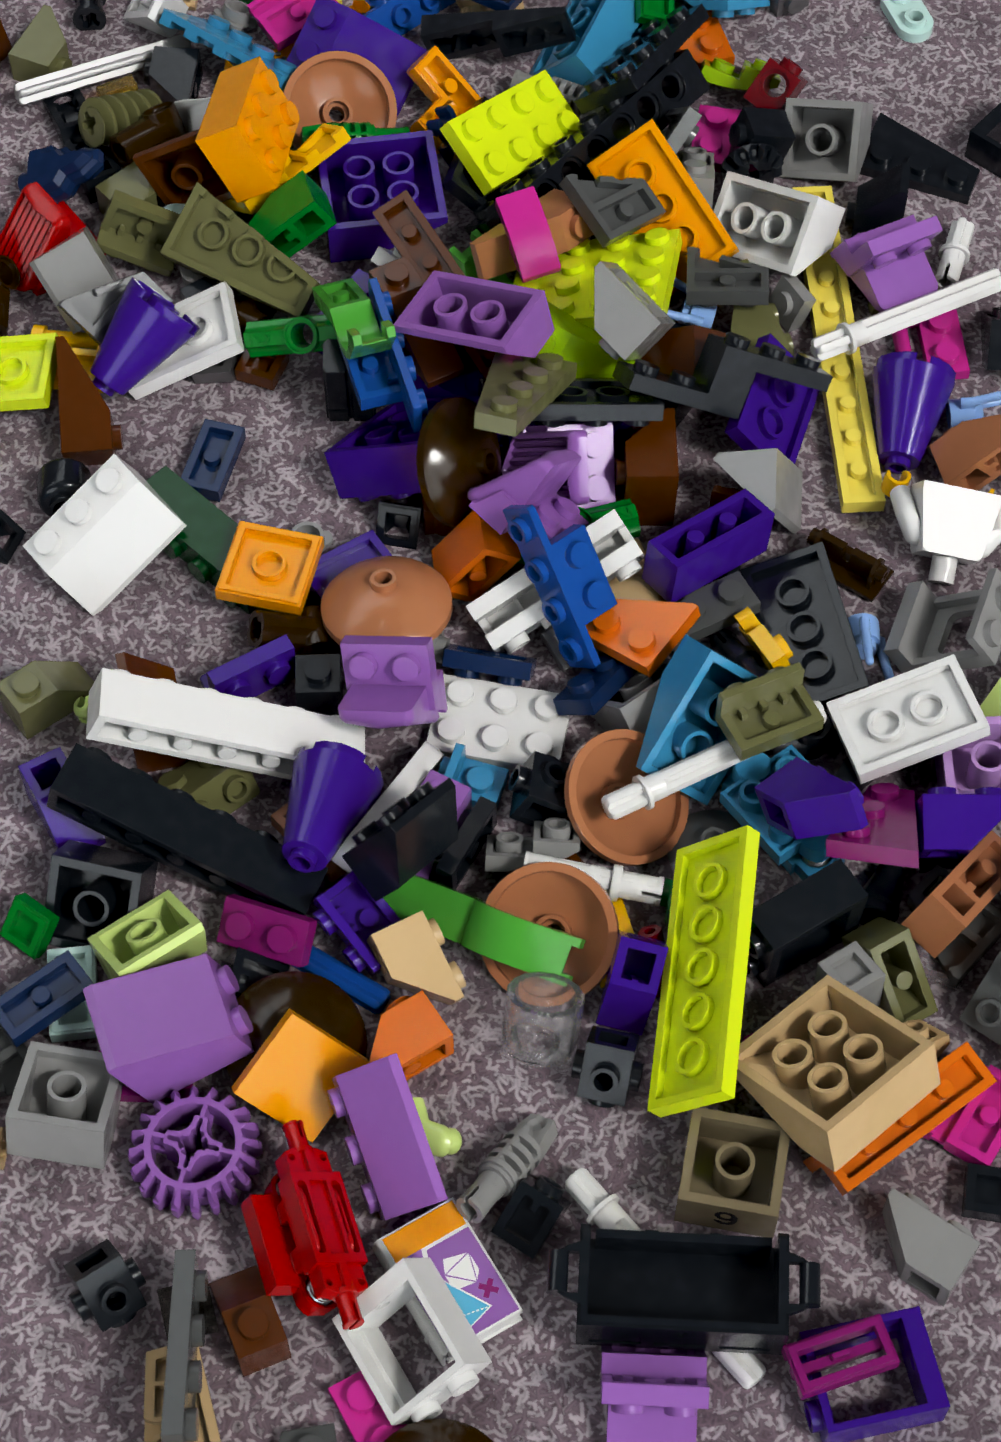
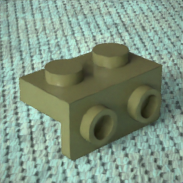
[96,189,180,277]
[715,662,824,761]
[157,760,260,814]

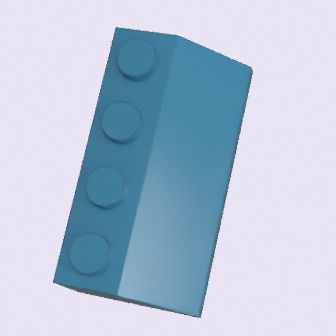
[529,0,640,85]

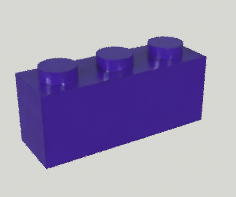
[642,488,775,602]

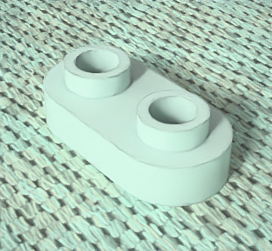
[880,0,934,43]

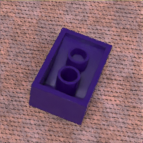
[286,0,428,116]

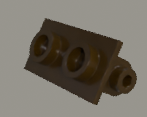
[807,528,894,602]

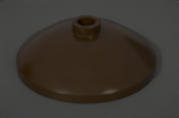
[416,397,501,528]
[225,971,367,1084]

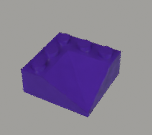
[317,130,448,263]
[324,393,508,502]

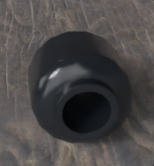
[36,458,91,517]

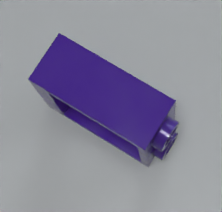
[797,1306,950,1442]

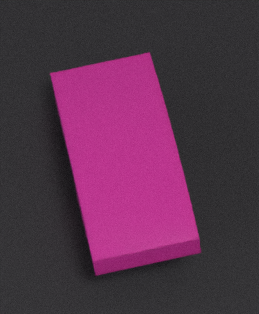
[495,186,561,283]

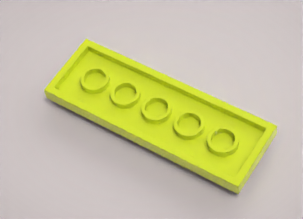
[647,825,760,1118]

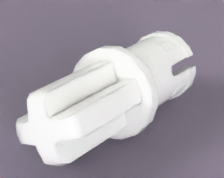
[935,217,975,288]

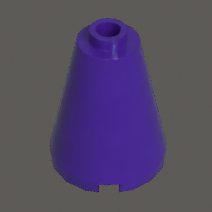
[90,277,200,397]
[872,351,956,474]
[282,741,384,873]

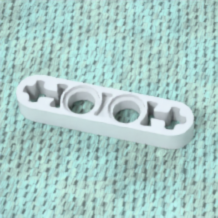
[331,741,444,874]

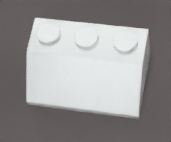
[714,171,845,277]
[23,454,187,616]

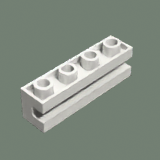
[466,509,645,654]

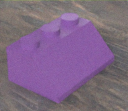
[393,270,555,358]
[327,1053,448,1220]

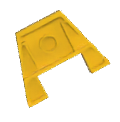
[222,123,351,215]

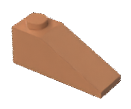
[469,189,594,280]
[929,414,1001,491]
[901,830,1001,959]

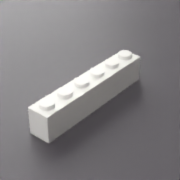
[86,668,365,780]

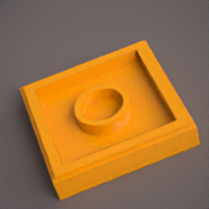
[215,520,324,616]
[231,1008,369,1143]

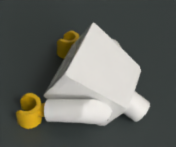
[881,470,1001,586]

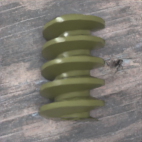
[78,88,162,148]

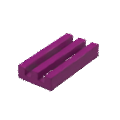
[781,1313,900,1400]

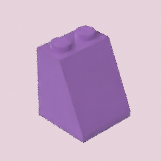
[83,954,254,1104]

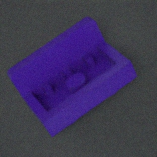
[200,634,295,698]
[312,871,401,977]

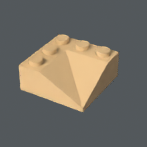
[737,974,941,1172]

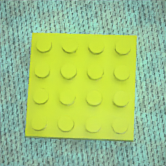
[513,227,683,330]

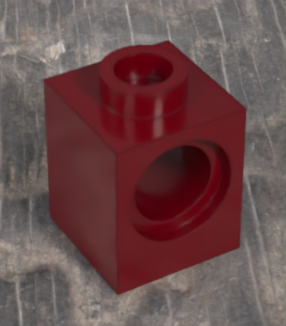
[743,56,808,110]

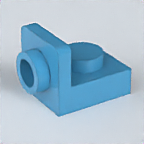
[438,743,509,807]

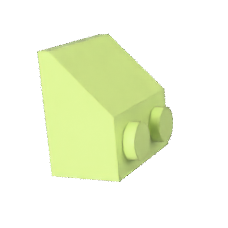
[87,889,207,980]

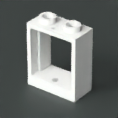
[332,1257,492,1426]

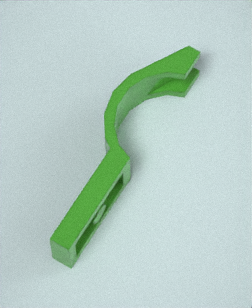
[312,278,396,360]
[383,874,586,985]

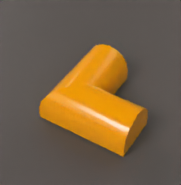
[406,45,481,154]

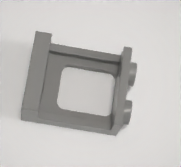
[884,568,1001,673]

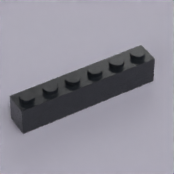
[47,743,329,916]

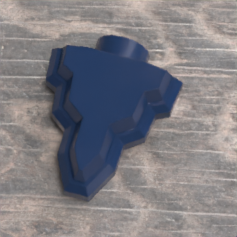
[18,145,104,204]

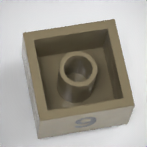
[674,1107,790,1239]

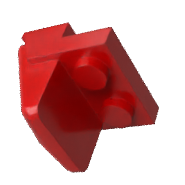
[0,182,106,296]

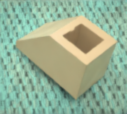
[367,910,466,1005]

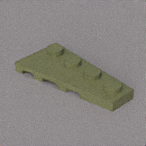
[160,182,320,317]
[474,352,577,437]

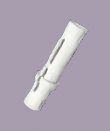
[523,850,664,907]

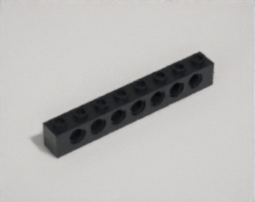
[464,49,710,236]

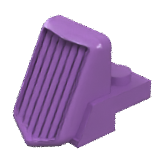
[830,214,943,312]
[501,422,616,509]
[467,449,589,540]
[338,635,448,729]
[600,1346,710,1442]

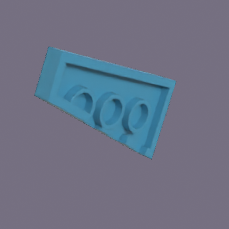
[159,8,297,91]

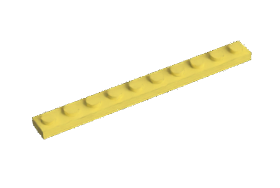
[792,185,886,513]

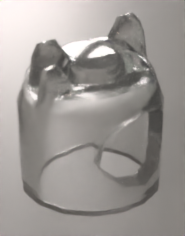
[500,972,585,1075]

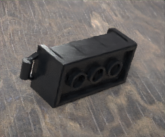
[546,1223,821,1355]

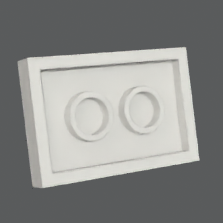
[128,281,245,400]
[826,654,991,784]
[427,674,571,770]

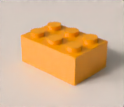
[195,56,300,203]

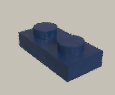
[181,419,246,502]
[442,644,537,686]
[553,652,637,715]
[0,950,94,1048]

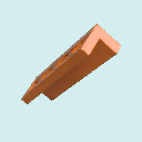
[803,1041,997,1196]

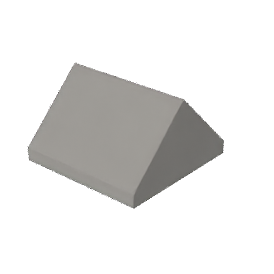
[29,226,119,334]
[713,448,803,534]

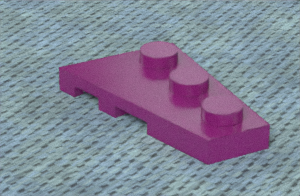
[826,783,919,869]

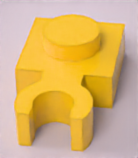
[733,606,794,670]

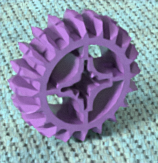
[128,1085,263,1220]

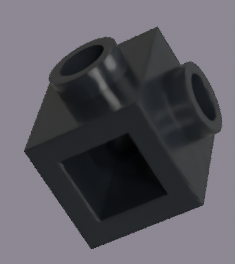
[508,751,569,827]
[571,1026,644,1108]
[63,1239,148,1332]

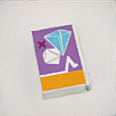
[372,1197,523,1366]

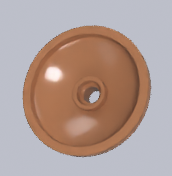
[283,51,397,149]
[320,556,453,645]
[564,729,689,866]
[482,862,619,1005]

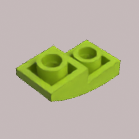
[700,57,781,90]

